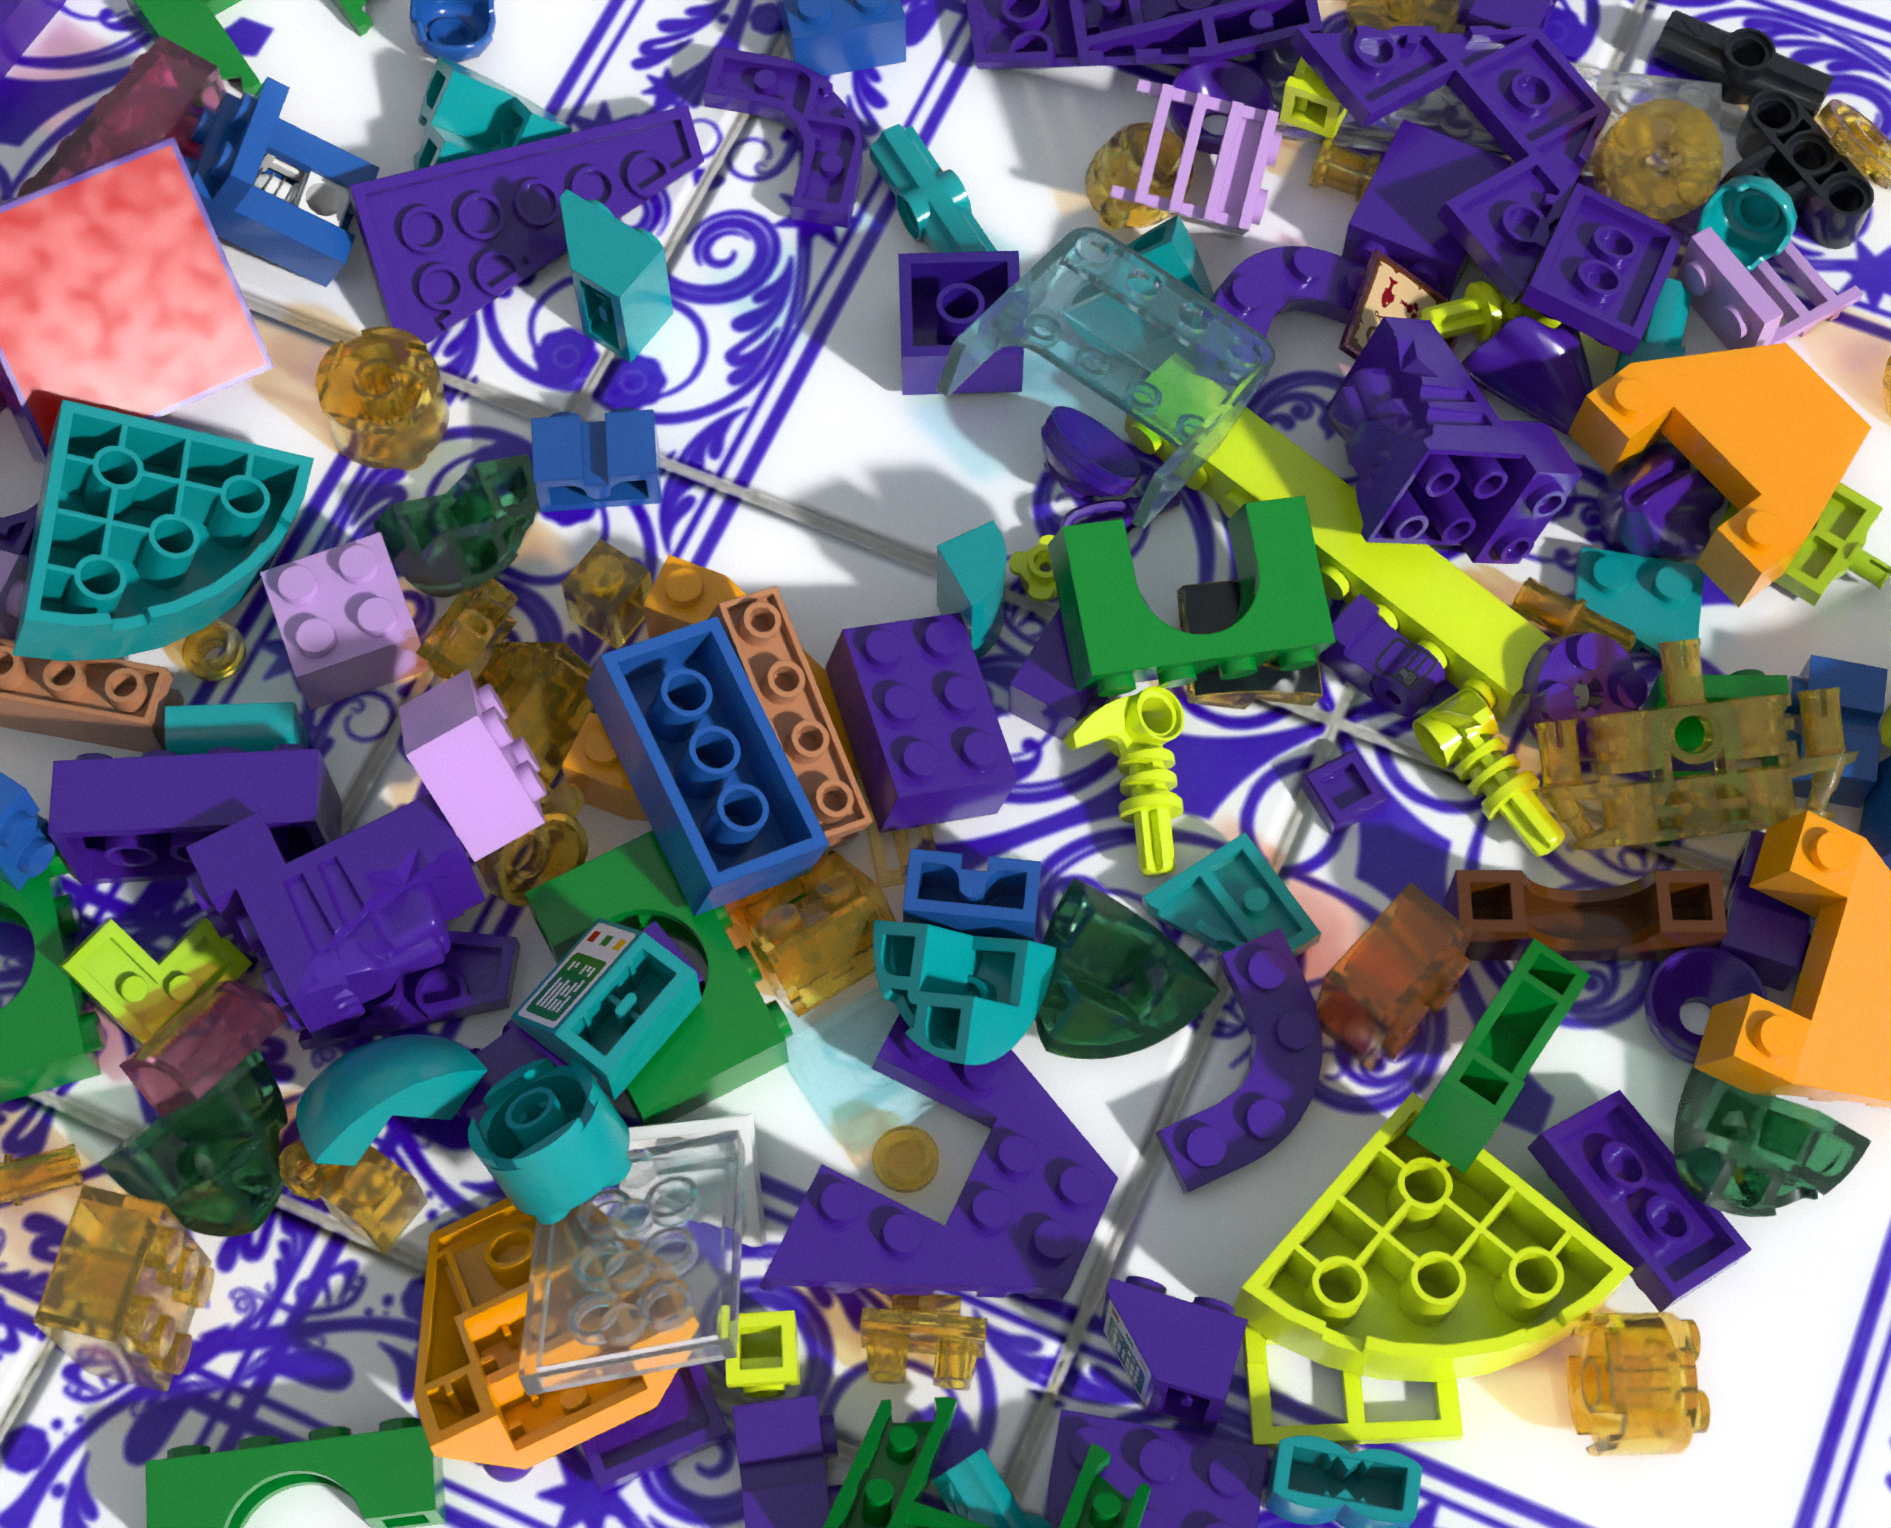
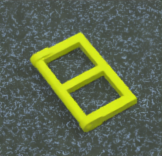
[1242,1324,1463,1448]

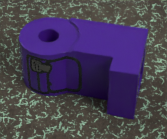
[1319,594,1446,717]

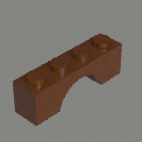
[1444,870,1727,961]

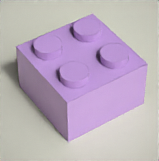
[260,532,430,711]
[398,669,547,862]

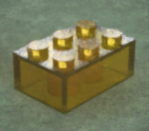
[33,1185,215,1393]

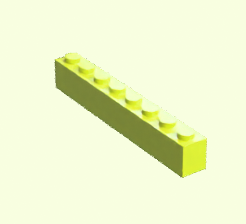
[1124,353,1551,723]

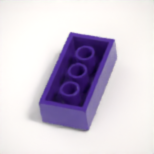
[48,744,342,884]

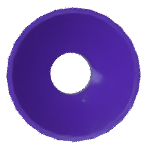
[1168,59,1274,155]
[1041,406,1143,499]
[1644,947,1768,1064]

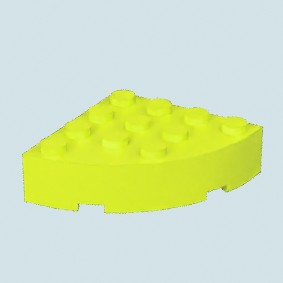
[1233,1092,1634,1382]

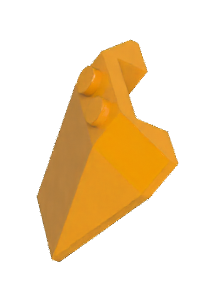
[413,1198,701,1470]

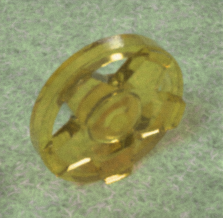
[1817,99,1891,189]

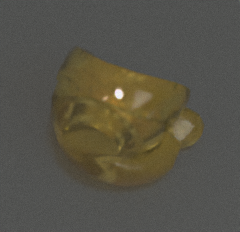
[1085,122,1194,232]
[476,783,588,907]

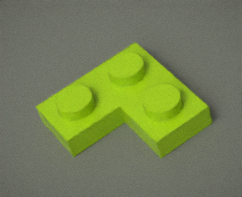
[58,917,253,1059]

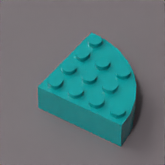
[12,399,314,661]

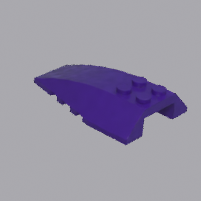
[966,0,1324,69]

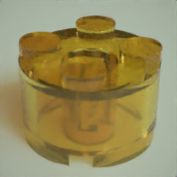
[1593,99,1723,224]
[315,326,449,470]
[1567,1312,1710,1457]

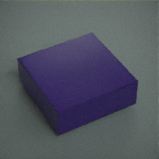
[1299,748,1389,835]

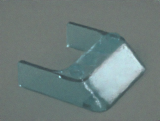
[936,227,1275,530]

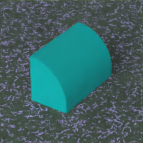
[937,520,1007,660]
[164,702,309,755]

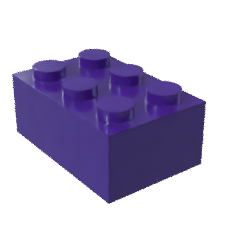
[825,613,1018,833]

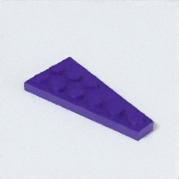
[348,105,704,363]

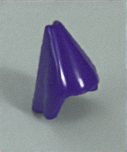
[1461,316,1594,437]
[1597,442,1725,559]

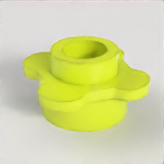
[1009,535,1058,602]

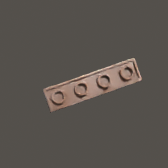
[708,586,873,851]
[0,638,184,753]

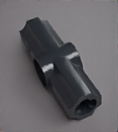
[1652,10,1835,119]

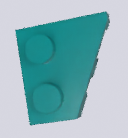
[1571,546,1704,671]
[1142,832,1321,957]

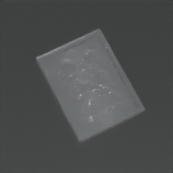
[518,1130,746,1396]

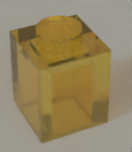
[561,539,653,649]
[318,1145,428,1255]

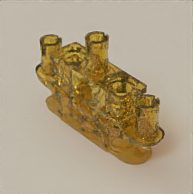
[1531,638,1859,850]

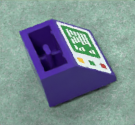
[1100,1276,1248,1432]

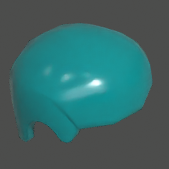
[1696,175,1797,272]

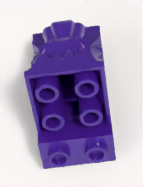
[1326,316,1583,564]
[185,793,486,1049]

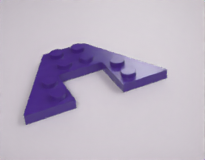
[1290,26,1611,305]
[759,1013,1118,1299]

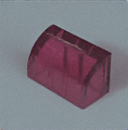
[118,981,288,1118]

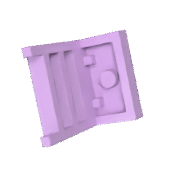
[1110,79,1283,236]
[1675,217,1863,350]

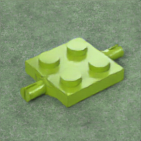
[1708,482,1891,606]

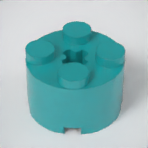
[468,1058,632,1225]

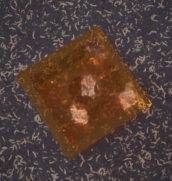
[1316,882,1474,1072]

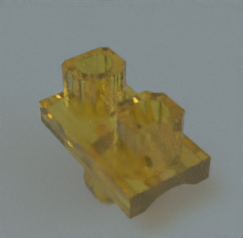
[416,577,519,681]
[860,1290,987,1391]

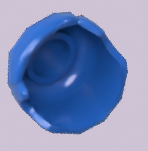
[409,0,496,63]

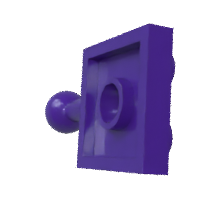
[481,1343,731,1494]

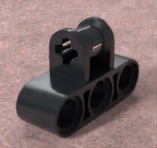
[1719,89,1875,249]

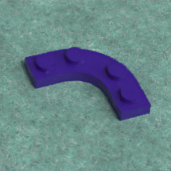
[703,47,863,229]
[1195,246,1375,394]
[1156,928,1322,1194]

